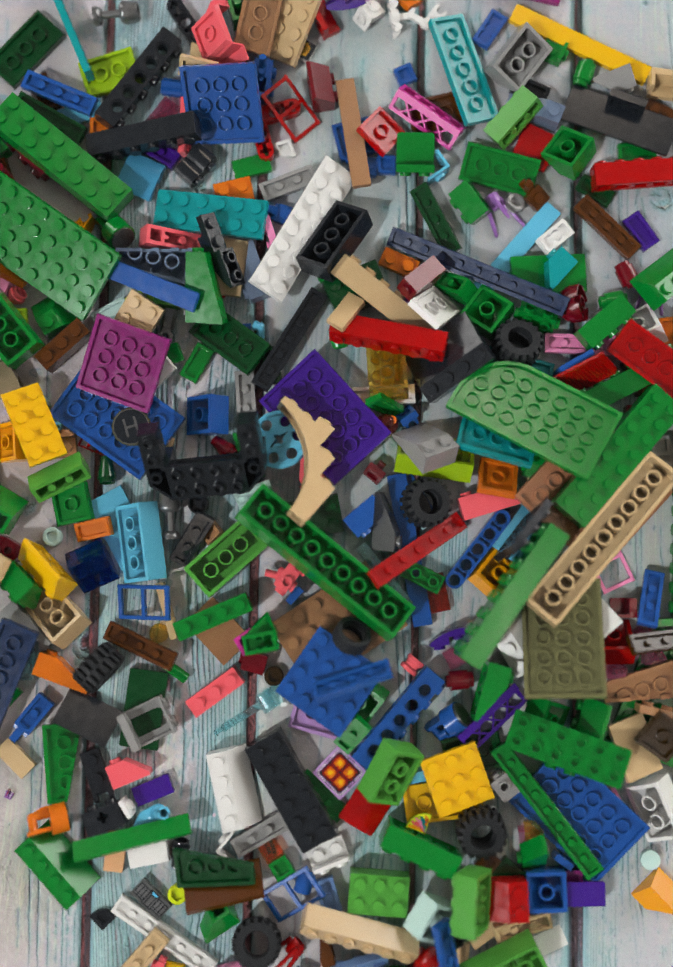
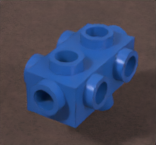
[254,54,277,105]

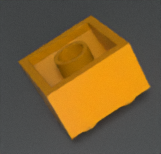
[0,421,27,463]

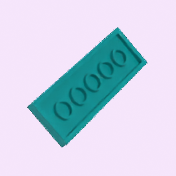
[428,13,498,127]
[153,189,269,240]

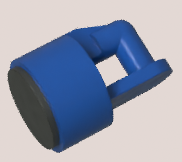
[424,702,471,740]

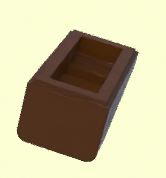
[320,939,336,967]

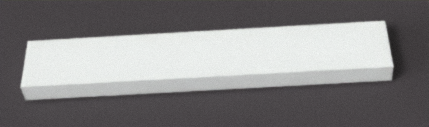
[110,893,219,967]

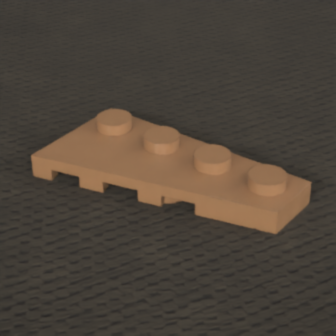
[603,659,673,703]

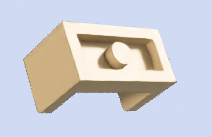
[646,67,673,101]

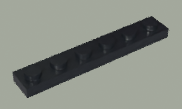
[251,287,328,393]

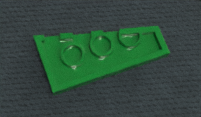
[42,723,79,805]

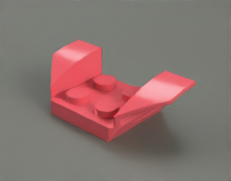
[191,0,249,63]

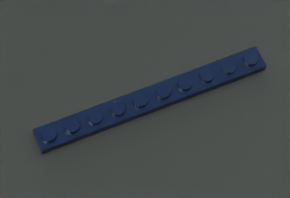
[386,227,570,317]

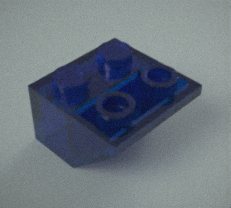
[65,539,119,594]

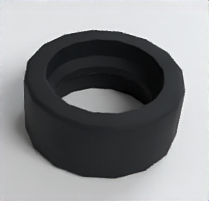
[332,616,372,656]

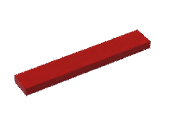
[367,512,467,589]

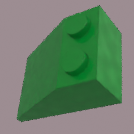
[469,660,514,721]

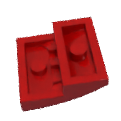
[338,782,391,836]

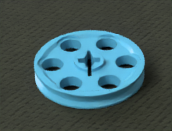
[259,410,303,469]

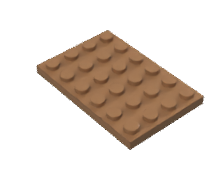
[273,561,408,663]

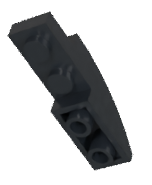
[196,212,246,288]

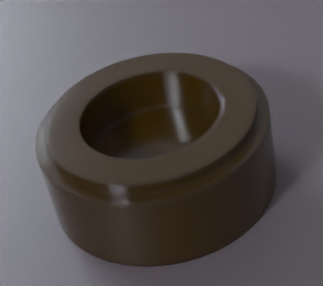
[264,666,284,686]

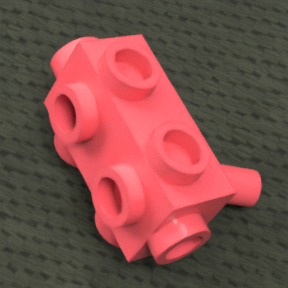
[264,563,304,596]

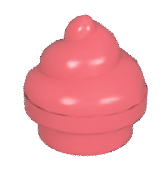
[7,286,27,305]

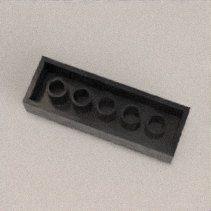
[245,726,338,854]

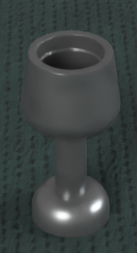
[92,1,141,27]
[158,493,181,540]

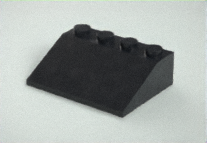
[403,311,497,403]

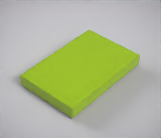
[78,46,143,98]

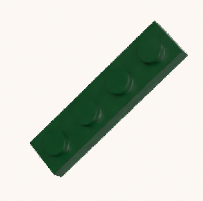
[410,181,462,252]

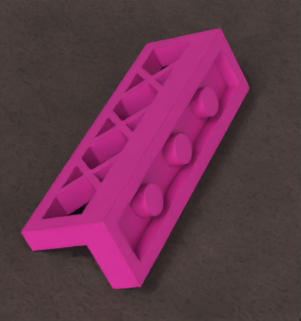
[388,84,466,150]

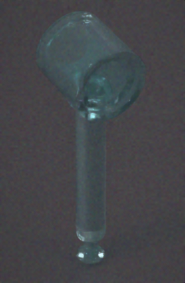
[213,687,281,736]

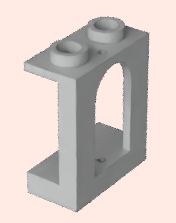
[116,694,179,753]

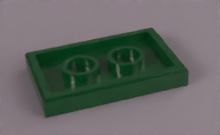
[440,728,501,771]

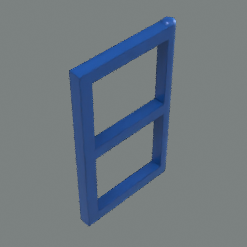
[117,584,171,621]
[263,866,326,923]

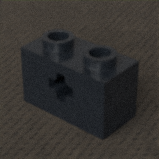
[81,797,130,837]

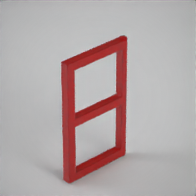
[260,74,321,143]

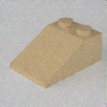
[25,586,92,650]

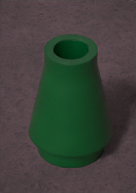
[98,456,117,485]

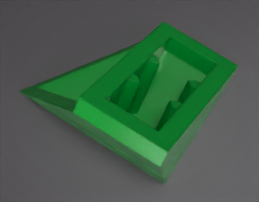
[242,612,280,656]

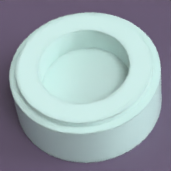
[43,527,63,546]
[639,849,660,870]

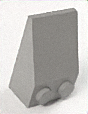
[392,422,459,474]

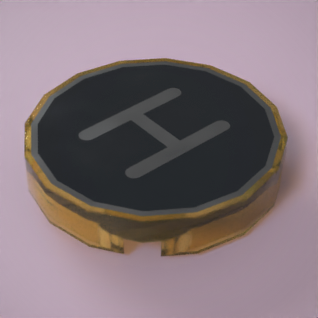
[112,408,151,446]

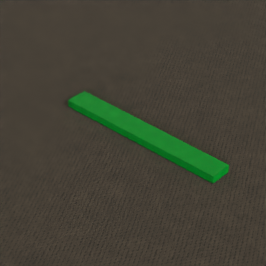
[490,740,604,881]

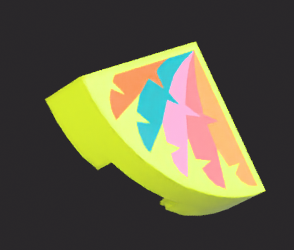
[406,812,432,834]

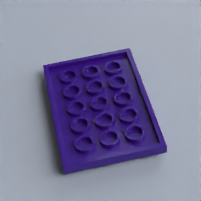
[259,349,392,486]

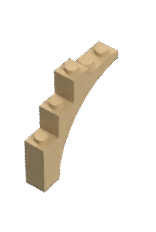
[277,396,335,527]

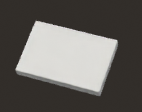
[407,286,462,330]

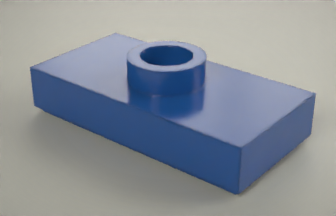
[472,8,508,51]

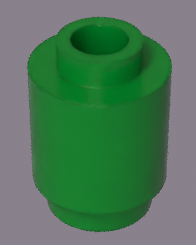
[572,58,596,89]
[598,290,628,310]

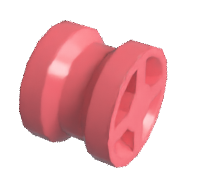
[400,653,424,677]

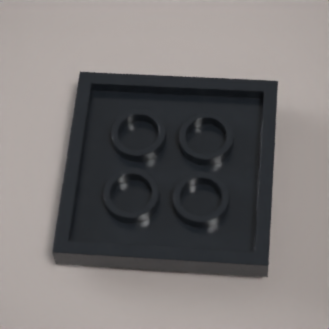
[493,499,553,563]

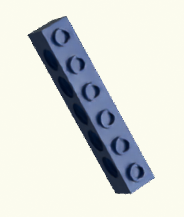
[351,665,445,770]

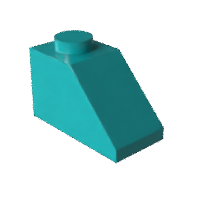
[544,246,578,290]

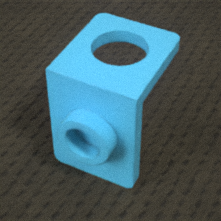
[427,149,450,185]

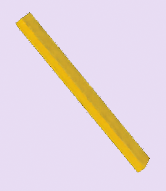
[508,4,651,86]

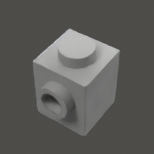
[489,769,520,804]

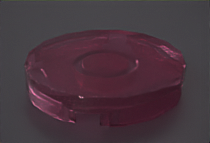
[605,664,628,679]

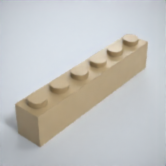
[330,254,435,329]
[299,903,420,964]

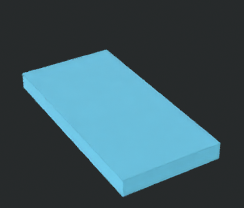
[91,485,131,571]

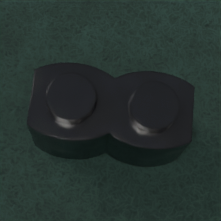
[174,142,217,189]

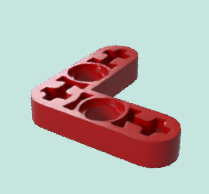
[255,98,301,161]

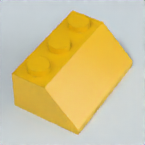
[18,538,78,601]

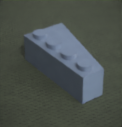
[115,248,192,287]

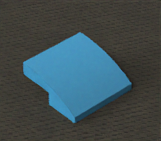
[118,155,166,202]

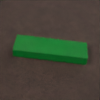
[305,768,345,823]

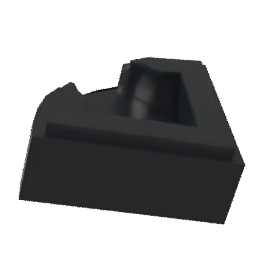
[89,909,117,931]

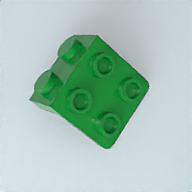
[396,132,435,176]

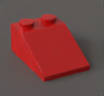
[489,875,530,924]

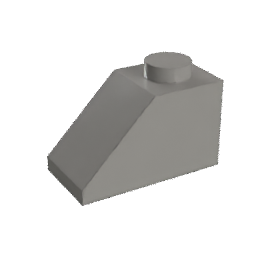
[592,63,637,93]

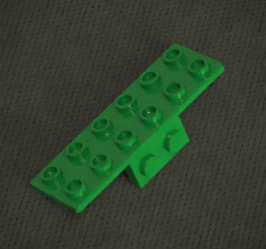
[504,709,632,789]

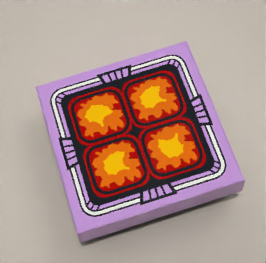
[312,746,366,800]

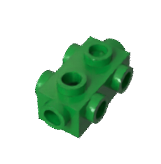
[513,301,561,334]

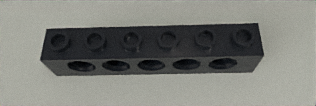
[95,26,182,129]

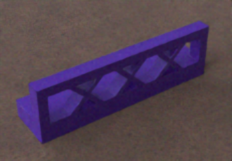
[456,683,528,748]

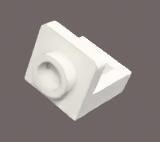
[353,0,386,32]

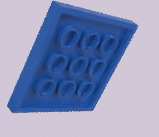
[179,62,265,145]
[275,626,376,738]

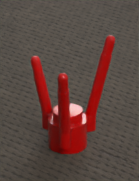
[265,936,306,967]

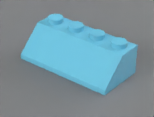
[115,501,167,583]

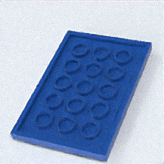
[50,369,186,480]
[509,762,650,881]

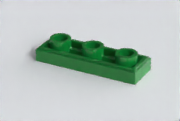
[392,552,446,595]

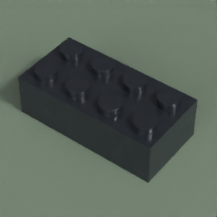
[296,200,373,283]

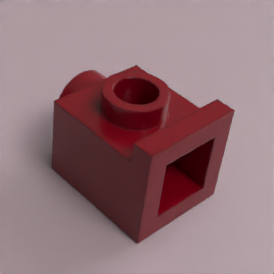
[0,535,21,562]

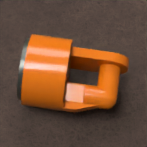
[27,801,72,837]

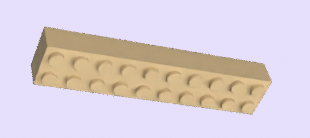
[525,451,673,628]

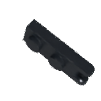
[79,747,115,804]

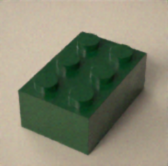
[323,259,384,311]

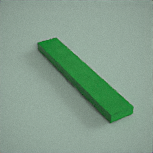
[72,813,192,863]

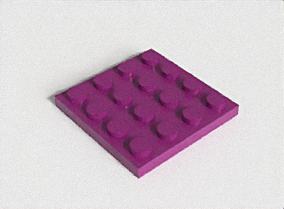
[76,314,172,413]

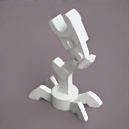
[387,0,447,40]

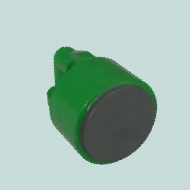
[94,216,135,250]

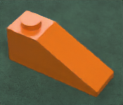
[32,649,88,694]

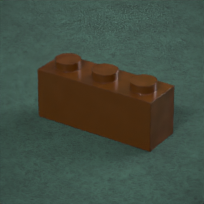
[34,318,92,374]

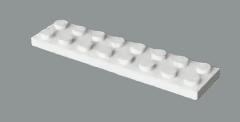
[248,155,352,303]

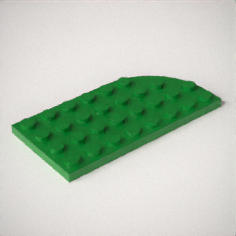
[0,171,122,321]
[445,361,623,482]

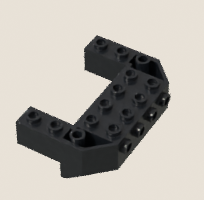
[136,410,267,500]

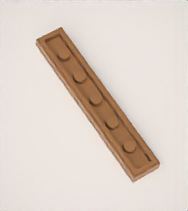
[335,78,371,189]

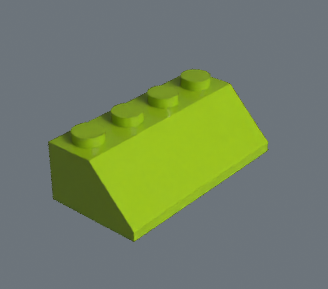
[394,430,474,483]

